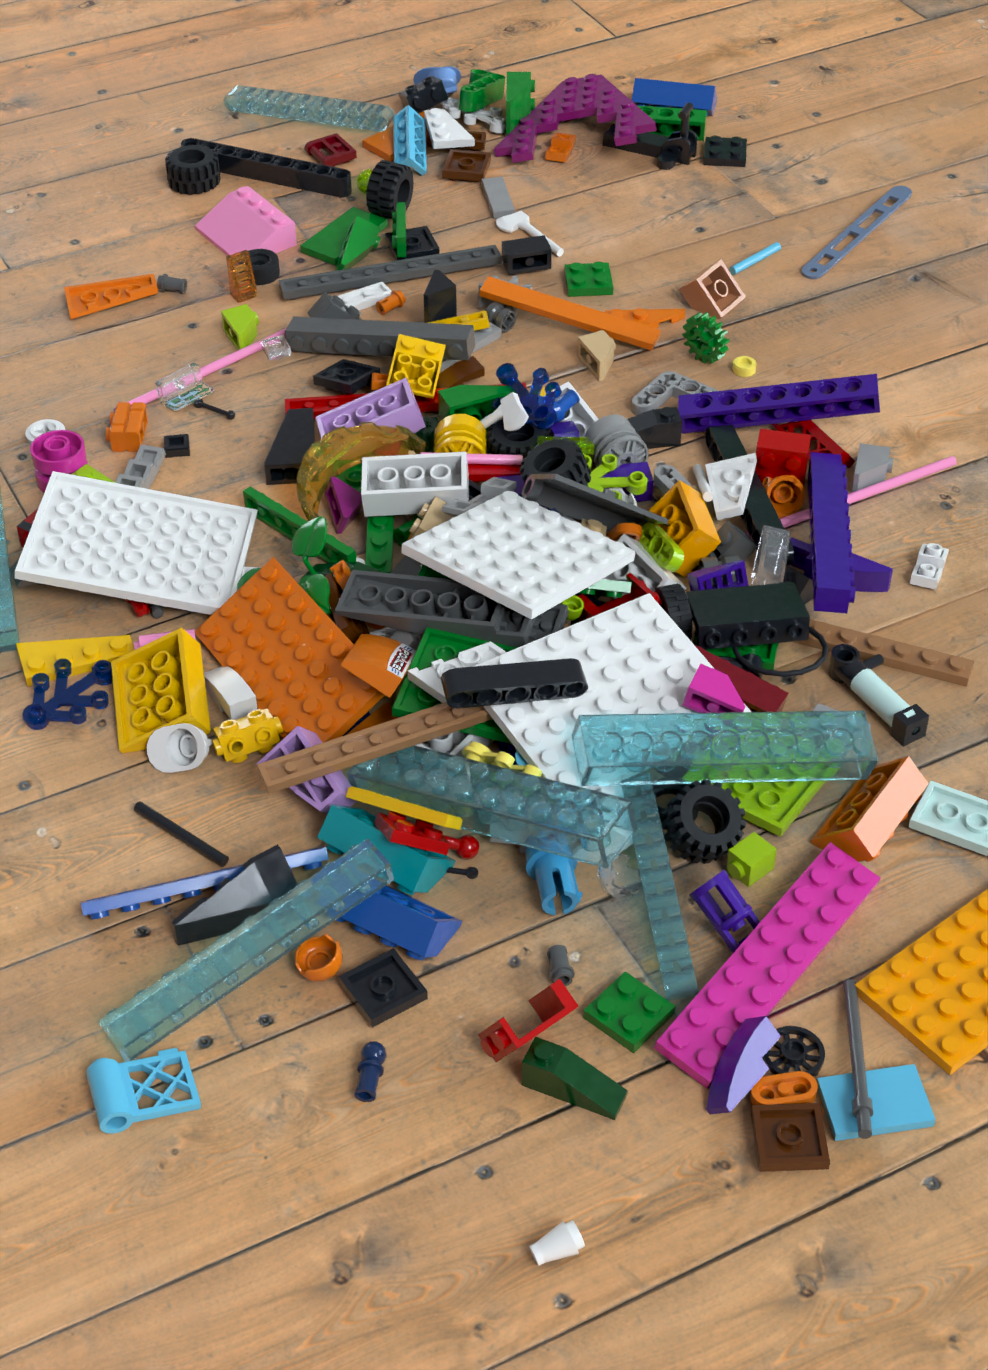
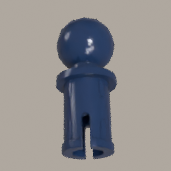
[354,1041,387,1102]

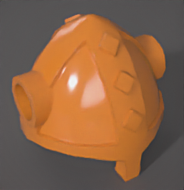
[762,475,805,518]

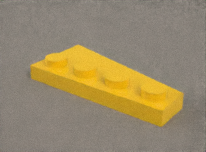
[16,635,135,687]

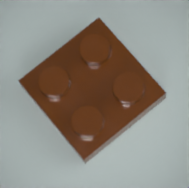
[442,149,491,182]
[751,1103,830,1172]

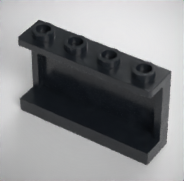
[686,582,810,649]

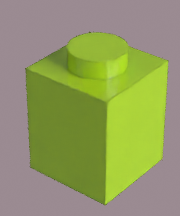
[726,832,777,887]

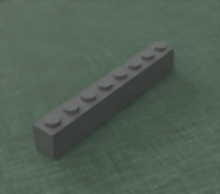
[285,316,476,361]

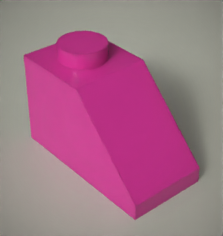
[682,663,746,729]

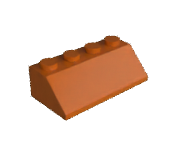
[810,756,928,862]

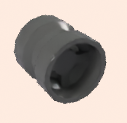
[485,302,516,332]

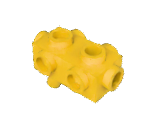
[212,709,283,763]

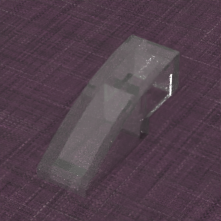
[751,525,790,586]

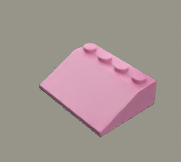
[195,186,297,265]

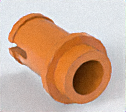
[376,290,406,315]

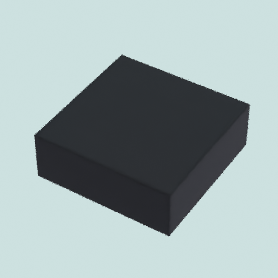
[164,434,190,458]

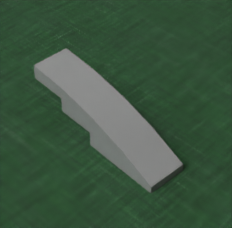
[116,444,166,489]

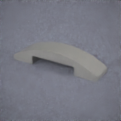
[442,477,516,516]

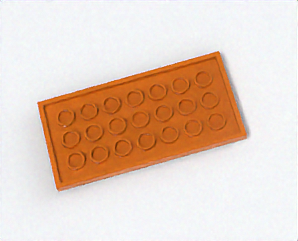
[195,557,385,743]

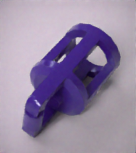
[689,869,760,953]

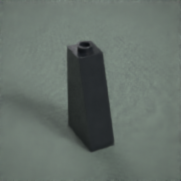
[264,408,317,485]

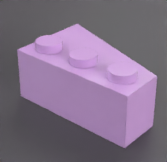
[256,726,357,814]

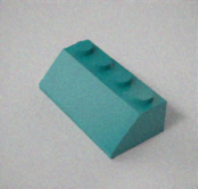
[317,805,456,895]

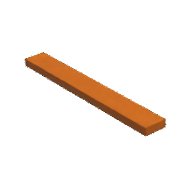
[479,276,661,351]

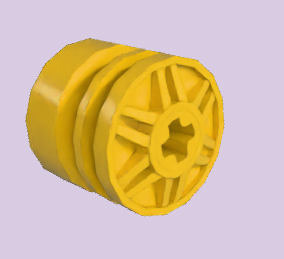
[434,414,486,454]

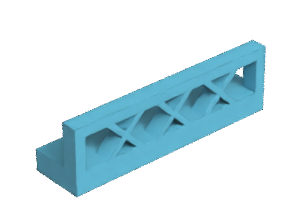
[393,105,427,176]

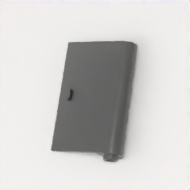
[522,474,669,532]

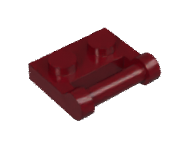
[304,133,357,167]

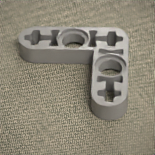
[632,371,718,415]

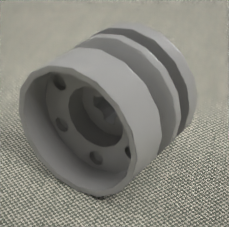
[583,414,649,474]

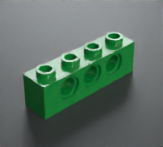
[638,106,707,141]

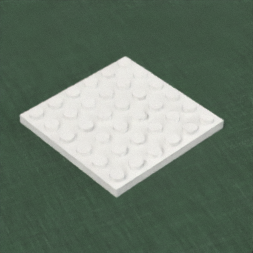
[401,491,635,619]

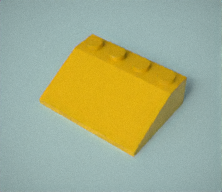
[111,627,211,753]

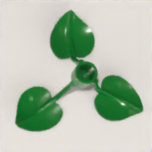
[237,516,330,614]

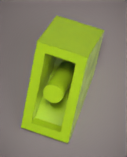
[221,304,259,350]

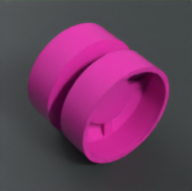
[30,430,88,493]

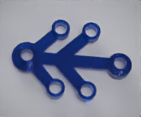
[492,363,562,429]
[22,659,113,730]

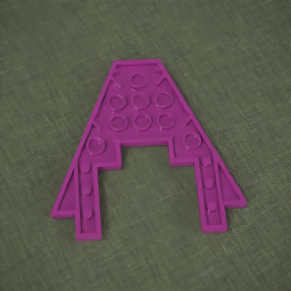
[494,74,657,163]

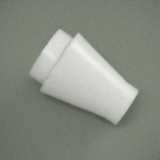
[529,1220,585,1266]

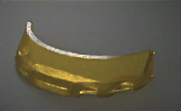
[297,422,426,521]

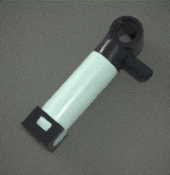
[829,644,929,747]

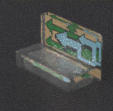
[155,363,214,411]

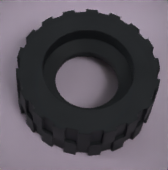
[655,583,693,641]

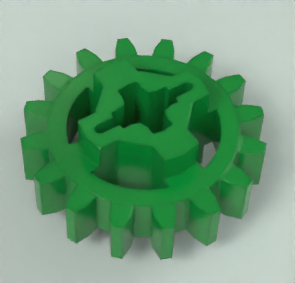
[682,312,730,364]

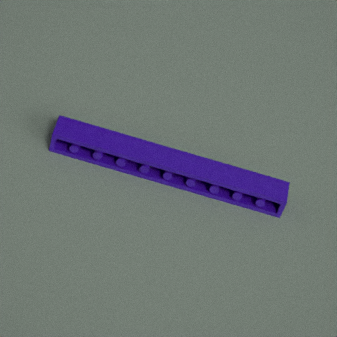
[807,452,855,614]

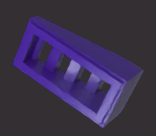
[688,560,749,591]

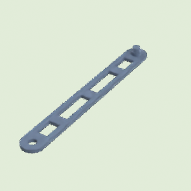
[802,186,912,279]

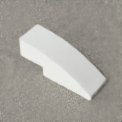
[204,666,257,720]

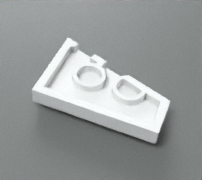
[424,108,475,149]
[705,453,757,520]
[407,641,506,703]

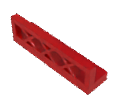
[772,420,856,468]

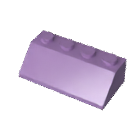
[316,378,426,463]

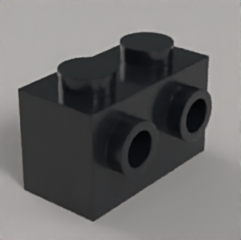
[398,76,448,113]
[501,235,552,275]

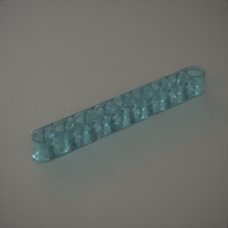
[224,85,395,132]
[620,768,699,1001]

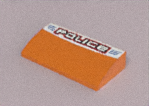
[341,634,416,698]

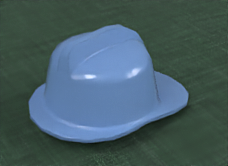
[413,66,461,96]

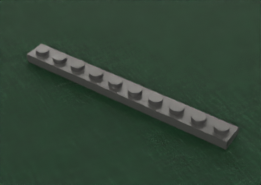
[278,245,502,300]

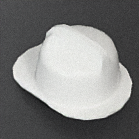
[147,723,213,773]

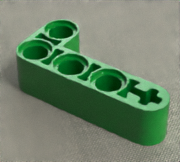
[458,69,506,112]

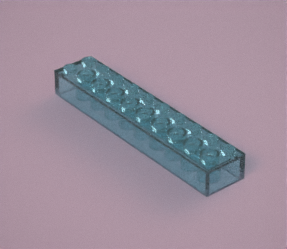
[571,710,879,786]
[347,745,638,868]

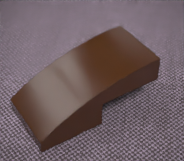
[436,356,485,389]

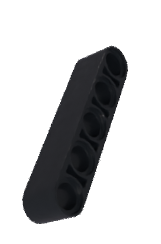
[441,658,588,708]

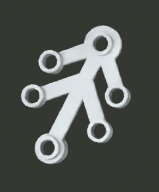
[441,98,506,133]

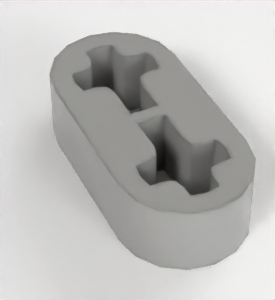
[654,465,691,495]

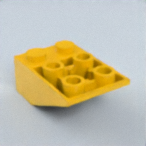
[386,334,446,399]

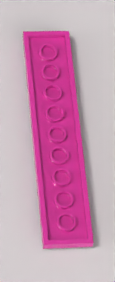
[654,842,881,1088]

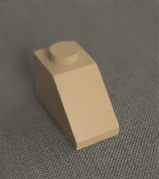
[578,330,616,381]

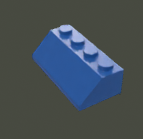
[632,78,717,117]
[318,872,462,960]

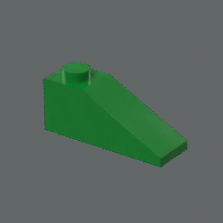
[335,216,381,271]

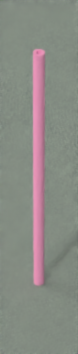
[114,328,286,412]
[745,456,957,537]

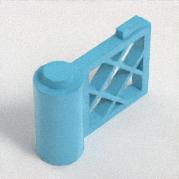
[86,1048,201,1134]

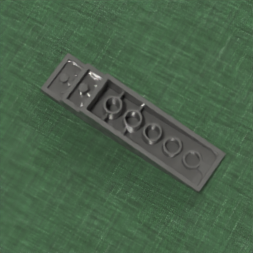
[335,570,569,648]

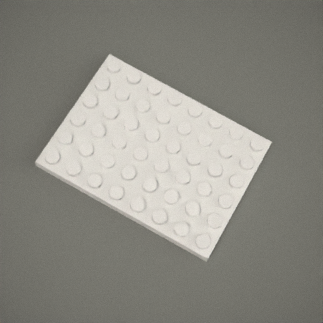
[15,471,258,615]
[475,593,751,806]

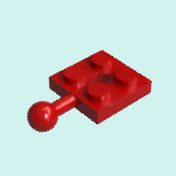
[374,811,480,859]

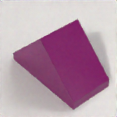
[324,477,363,534]

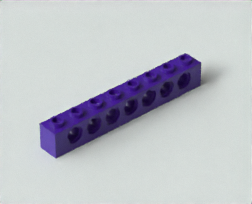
[678,374,880,434]

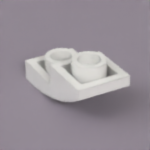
[910,543,949,590]

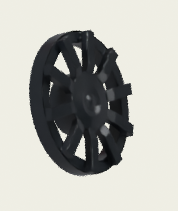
[762,1026,825,1076]

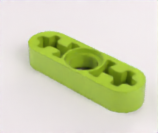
[638,522,684,572]

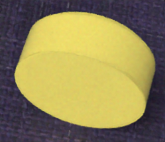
[732,356,757,377]

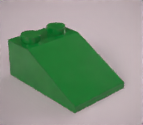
[506,72,535,136]
[438,385,518,437]

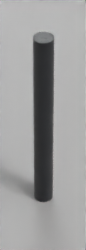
[134,801,229,867]

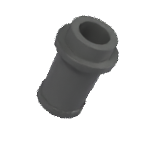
[157,274,187,293]
[547,945,575,986]

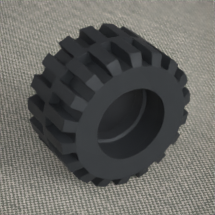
[165,145,221,195]
[366,160,414,219]
[487,417,550,458]
[520,438,591,506]
[662,780,746,864]

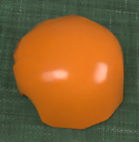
[295,934,343,981]

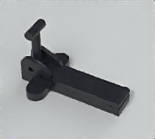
[603,102,697,170]

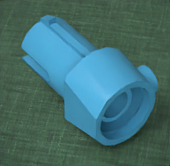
[525,827,583,915]

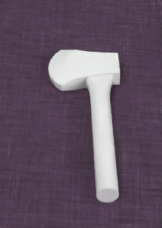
[496,211,564,257]
[480,392,529,431]

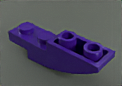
[790,537,893,592]

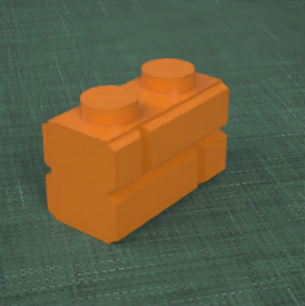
[106,402,148,452]

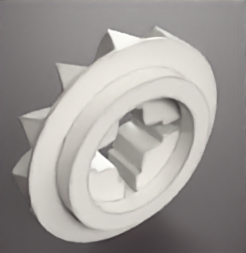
[25,419,65,443]

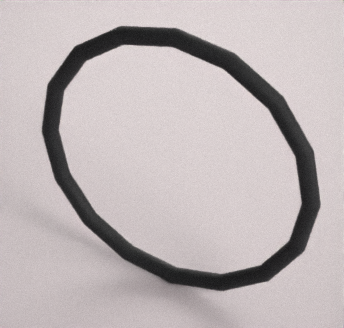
[732,627,829,677]

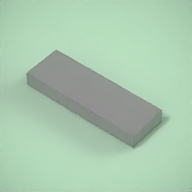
[482,177,515,219]

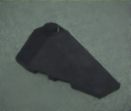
[586,407,682,455]
[171,844,302,946]

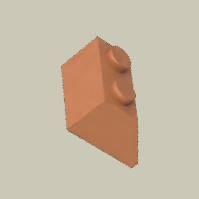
[679,259,746,319]

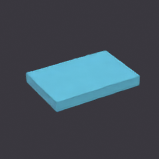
[817,1064,936,1141]

